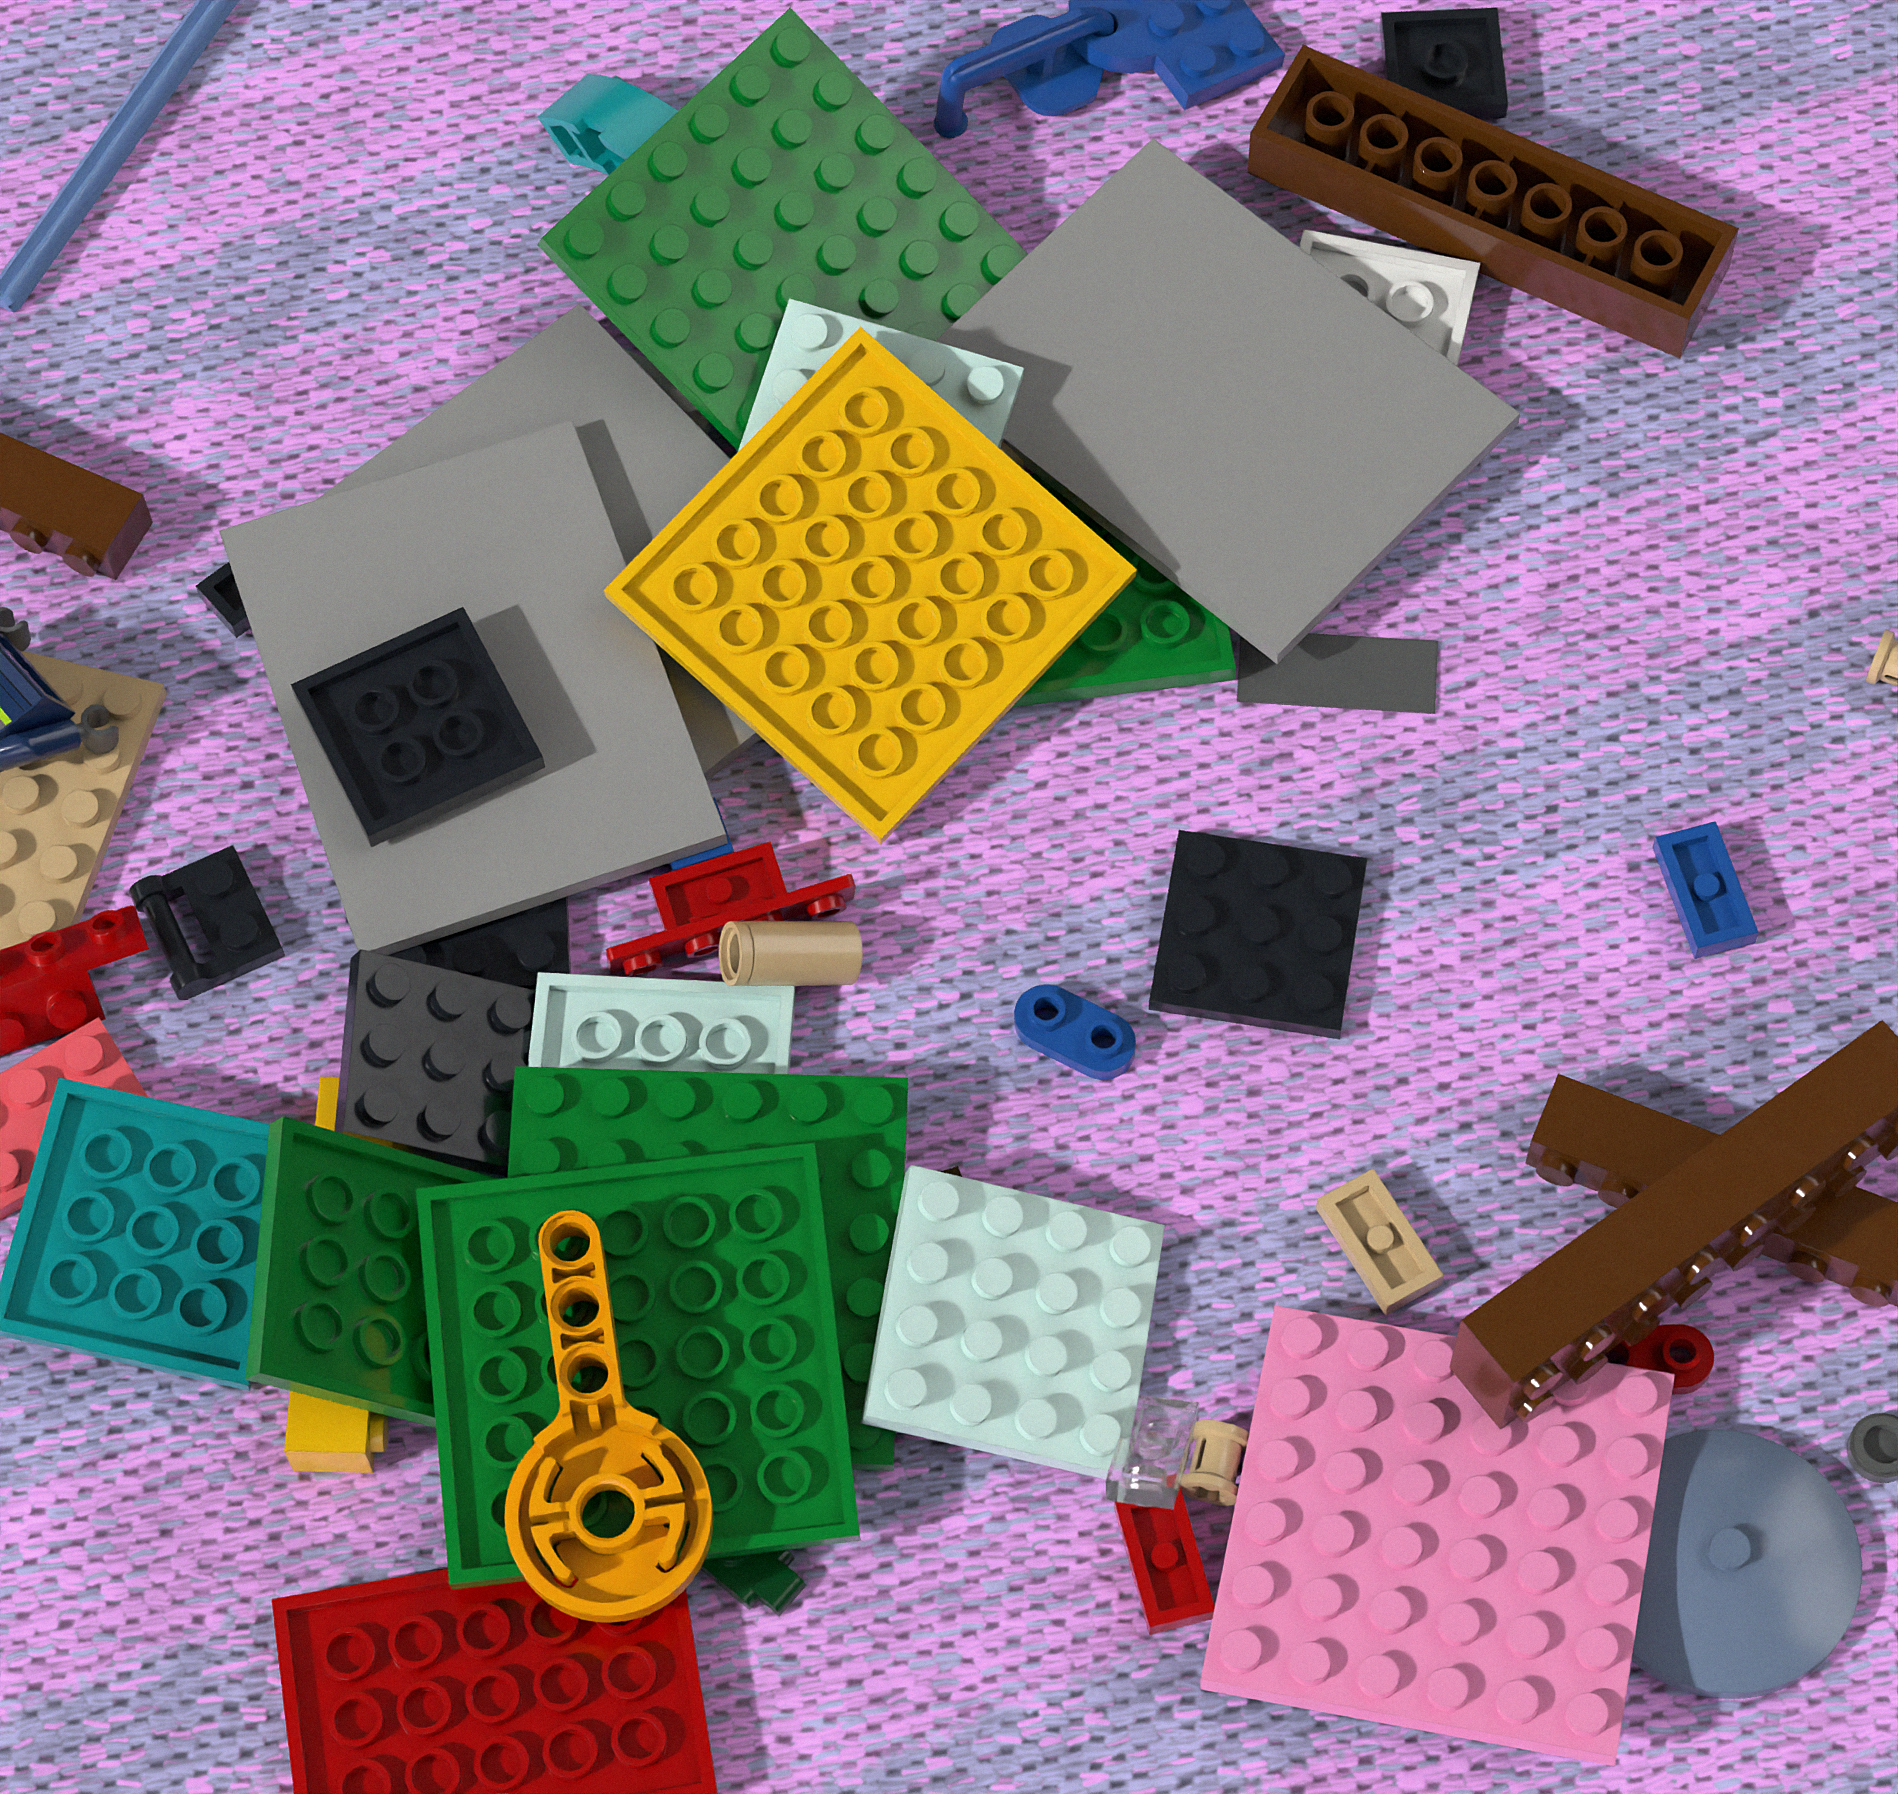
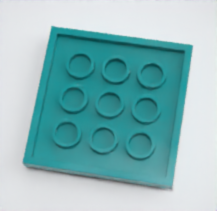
[0,1078,269,1391]

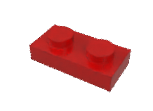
[1114,1483,1215,1635]

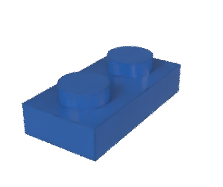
[1652,821,1759,959]

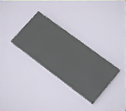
[1237,633,1438,714]

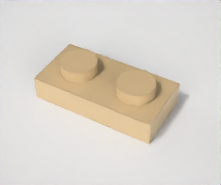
[1316,1169,1444,1316]

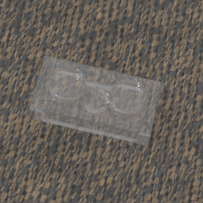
[1106,1395,1199,1509]

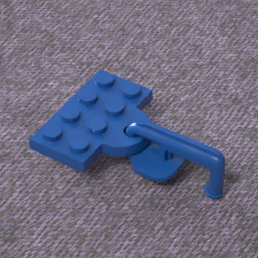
[934,0,1285,138]

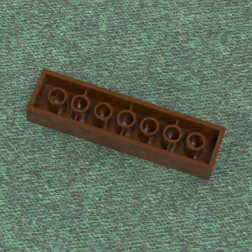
[1247,45,1739,359]
[1449,1019,1898,1430]

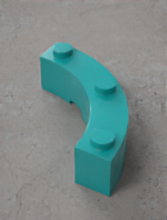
[537,74,678,176]

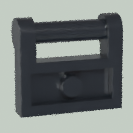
[129,845,285,1001]

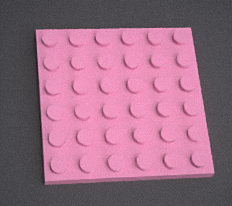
[1200,1305,1675,1766]

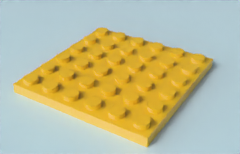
[604,326,1137,845]

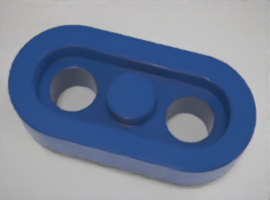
[1014,984,1136,1080]

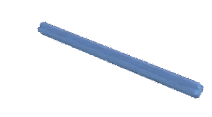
[0,0,239,312]

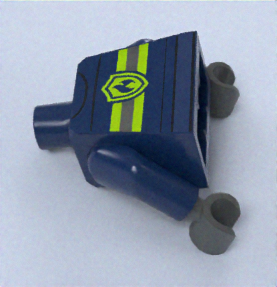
[0,607,119,772]

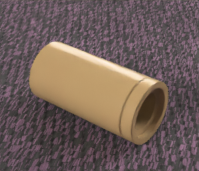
[719,921,863,986]

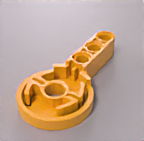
[505,1210,714,1622]

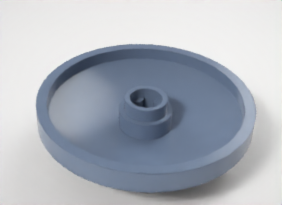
[1632,1430,1862,1699]

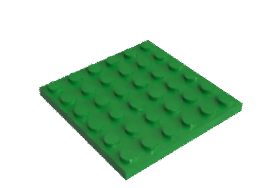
[537,8,1028,451]
[508,1066,908,1471]
[416,1142,861,1590]

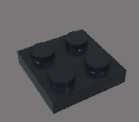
[1379,7,1508,119]

